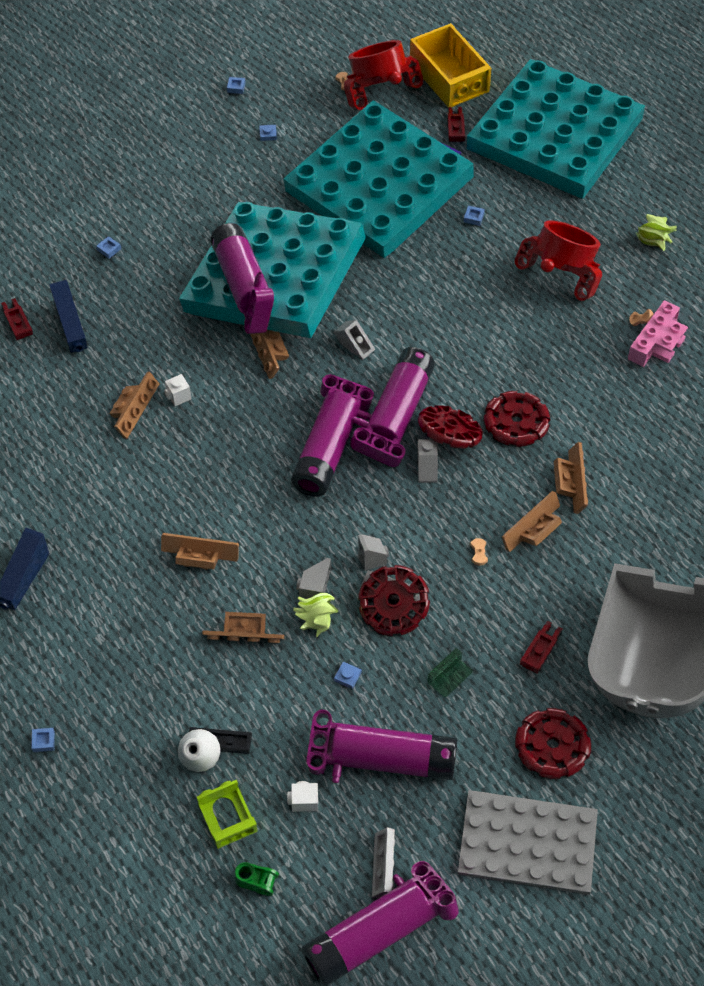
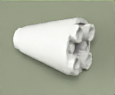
[178,729,220,772]

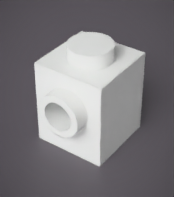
[164,374,191,406]
[287,781,318,812]

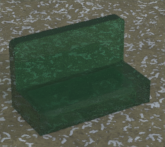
[427,648,473,697]

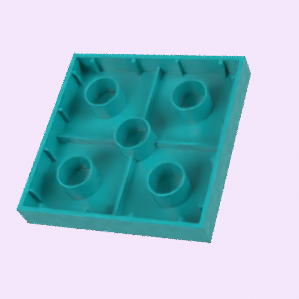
[466,59,645,199]
[283,100,474,258]
[179,202,365,338]

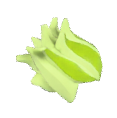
[636,214,677,251]
[293,593,338,637]

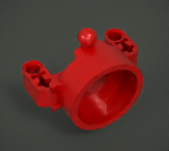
[344,40,423,110]
[515,220,602,301]

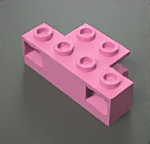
[628,300,688,367]

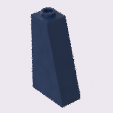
[49,280,88,353]
[0,528,50,610]

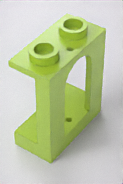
[197,780,258,849]

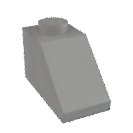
[334,320,375,360]
[418,439,438,483]
[358,534,389,571]
[296,558,331,599]

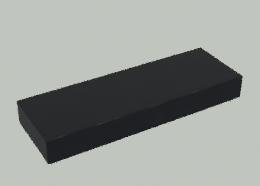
[189,727,252,754]

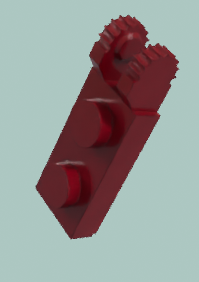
[447,107,465,142]
[1,298,33,340]
[519,621,563,674]

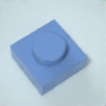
[227,77,245,94]
[260,125,277,141]
[464,206,485,226]
[96,236,121,259]
[334,662,362,689]
[32,728,55,752]

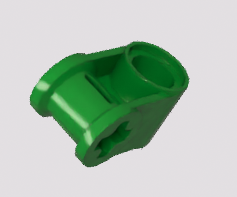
[235,862,279,896]

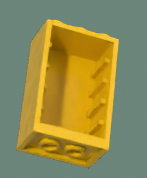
[410,23,492,107]

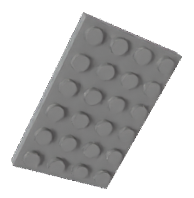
[458,790,598,895]

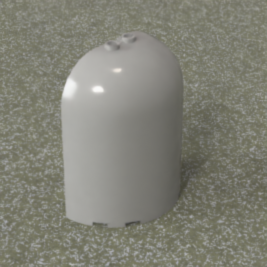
[588,563,704,718]

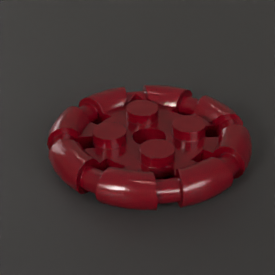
[483,391,550,447]
[418,405,483,449]
[358,565,430,636]
[515,708,591,779]

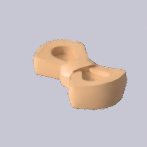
[335,72,353,91]
[629,309,654,326]
[470,538,488,566]

